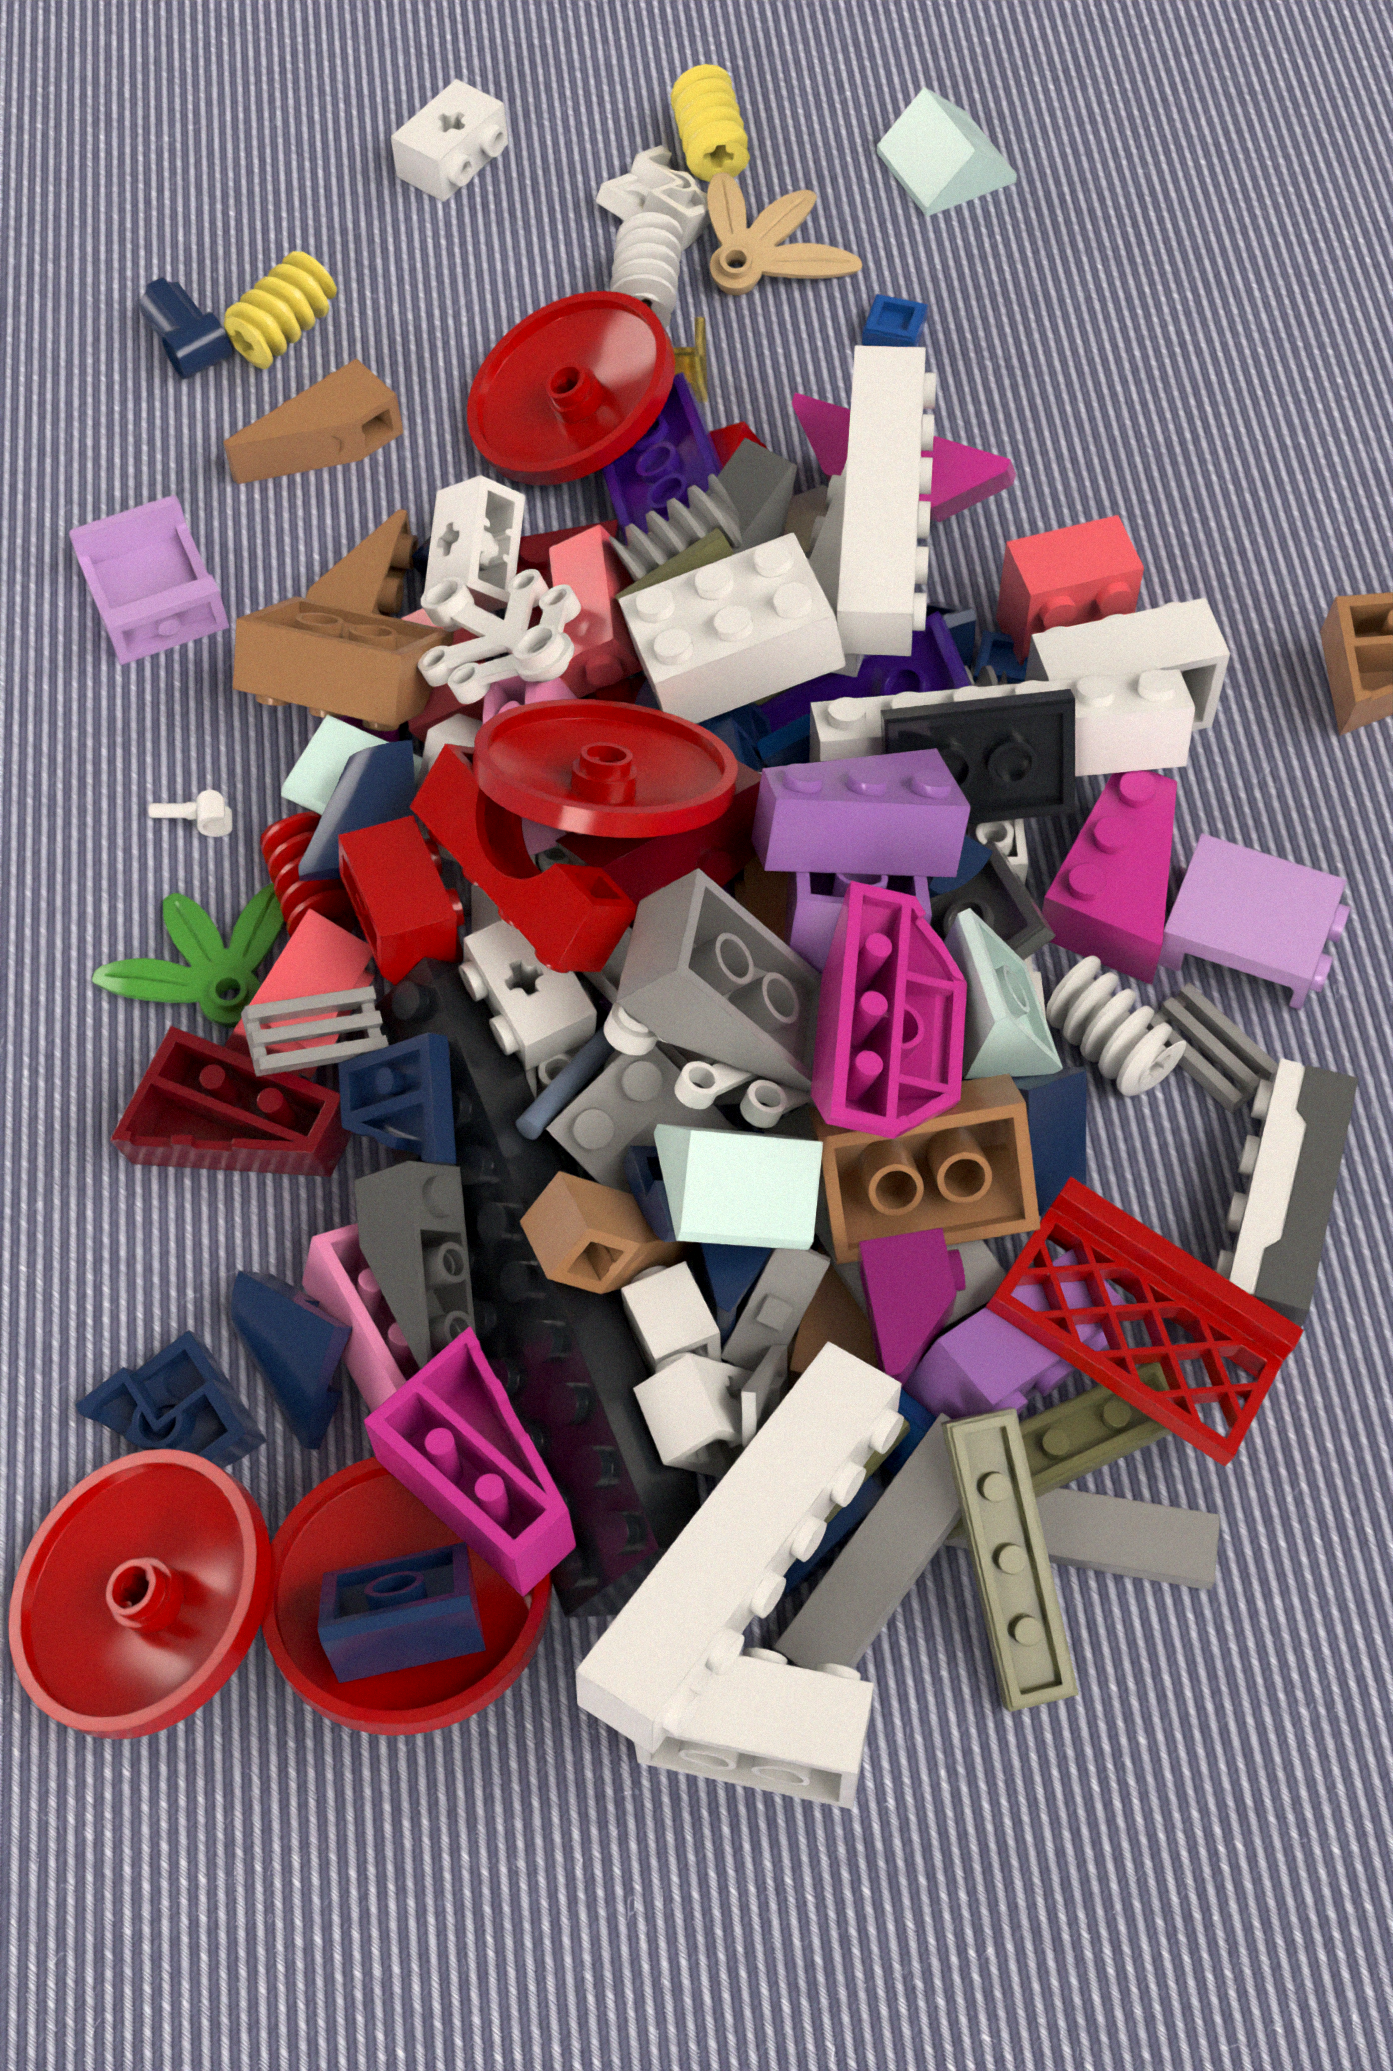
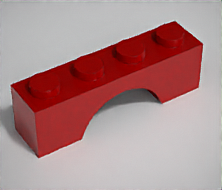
[410,743,638,973]

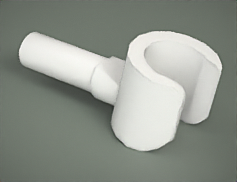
[148,790,232,837]

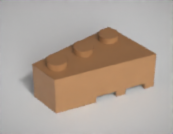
[1320,592,1393,736]

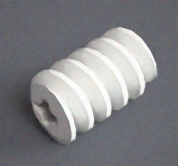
[610,212,683,328]
[1046,955,1186,1096]

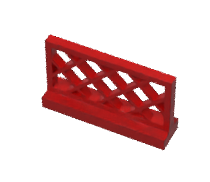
[986,1176,1304,1467]

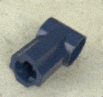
[138,277,232,379]

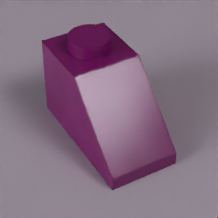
[857,1228,966,1388]

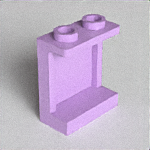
[69,495,229,665]
[1157,833,1351,1010]

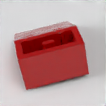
[338,815,465,985]

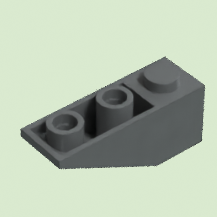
[354,1161,476,1370]

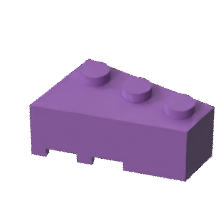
[751,748,971,877]
[902,1249,1126,1420]

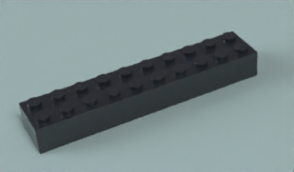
[348,957,701,1618]

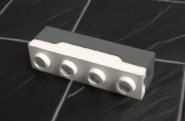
[1214,1058,1358,1328]

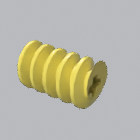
[670,64,750,182]
[223,251,337,369]

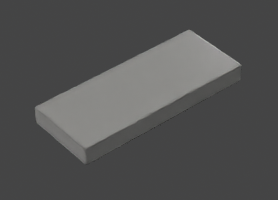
[721,1248,831,1372]
[741,1344,788,1447]

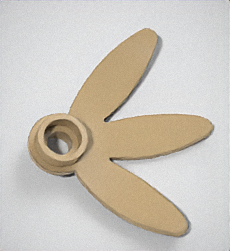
[707,172,862,296]

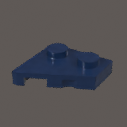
[338,1033,456,1166]

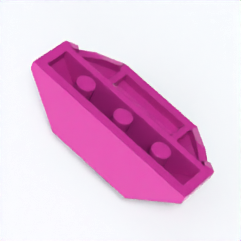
[791,392,1016,522]
[810,881,967,1139]

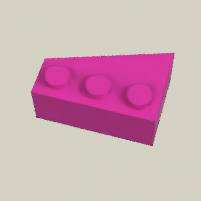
[1042,770,1177,985]
[363,1326,576,1597]

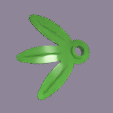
[92,883,285,1028]

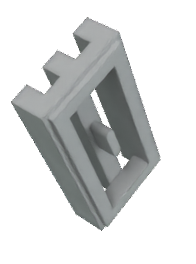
[1146,982,1278,1114]
[241,986,389,1076]

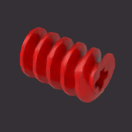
[260,811,357,938]

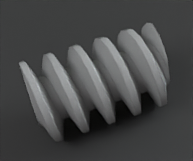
[608,474,743,583]

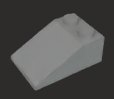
[616,868,822,1092]
[546,1046,737,1268]

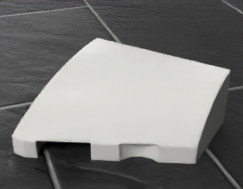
[596,145,711,252]

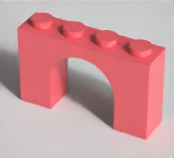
[401,524,643,744]

